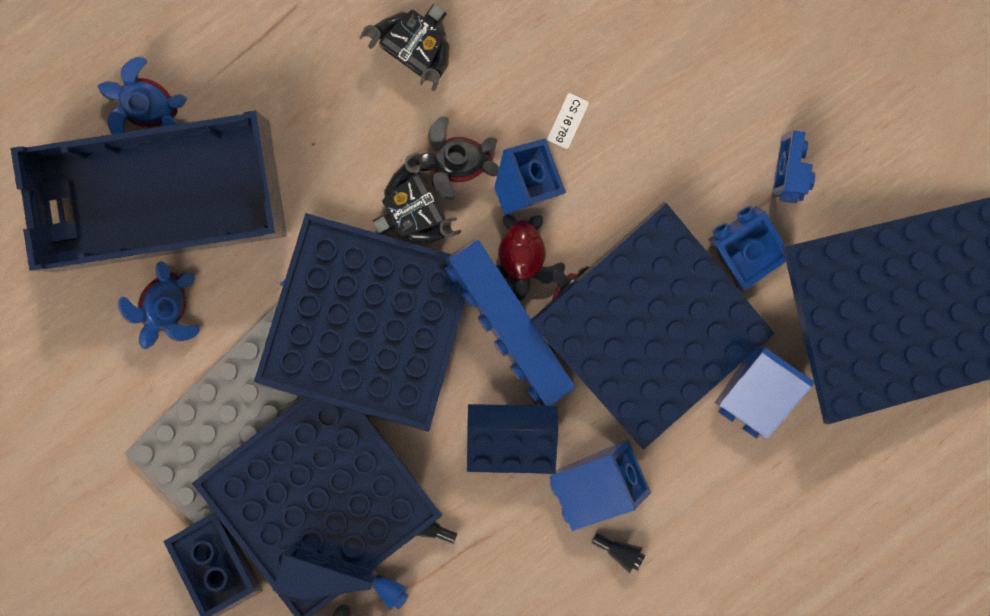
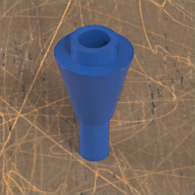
[373,574,409,611]

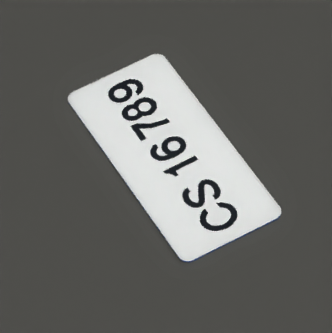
[547,93,589,149]

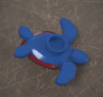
[98,56,187,134]
[118,261,199,349]

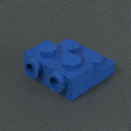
[772,131,815,203]
[708,206,786,291]

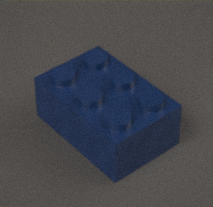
[467,404,558,474]

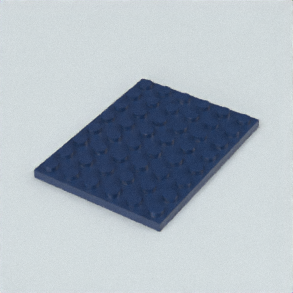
[782,197,990,424]

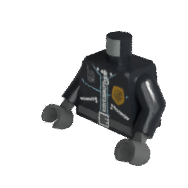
[359,4,450,91]
[373,152,461,243]

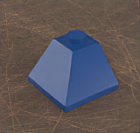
[494,138,566,215]

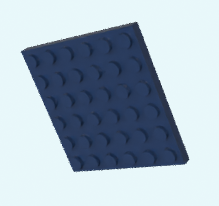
[530,202,775,450]
[254,213,465,432]
[192,397,443,616]

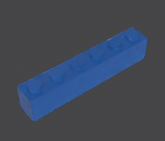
[444,239,576,406]

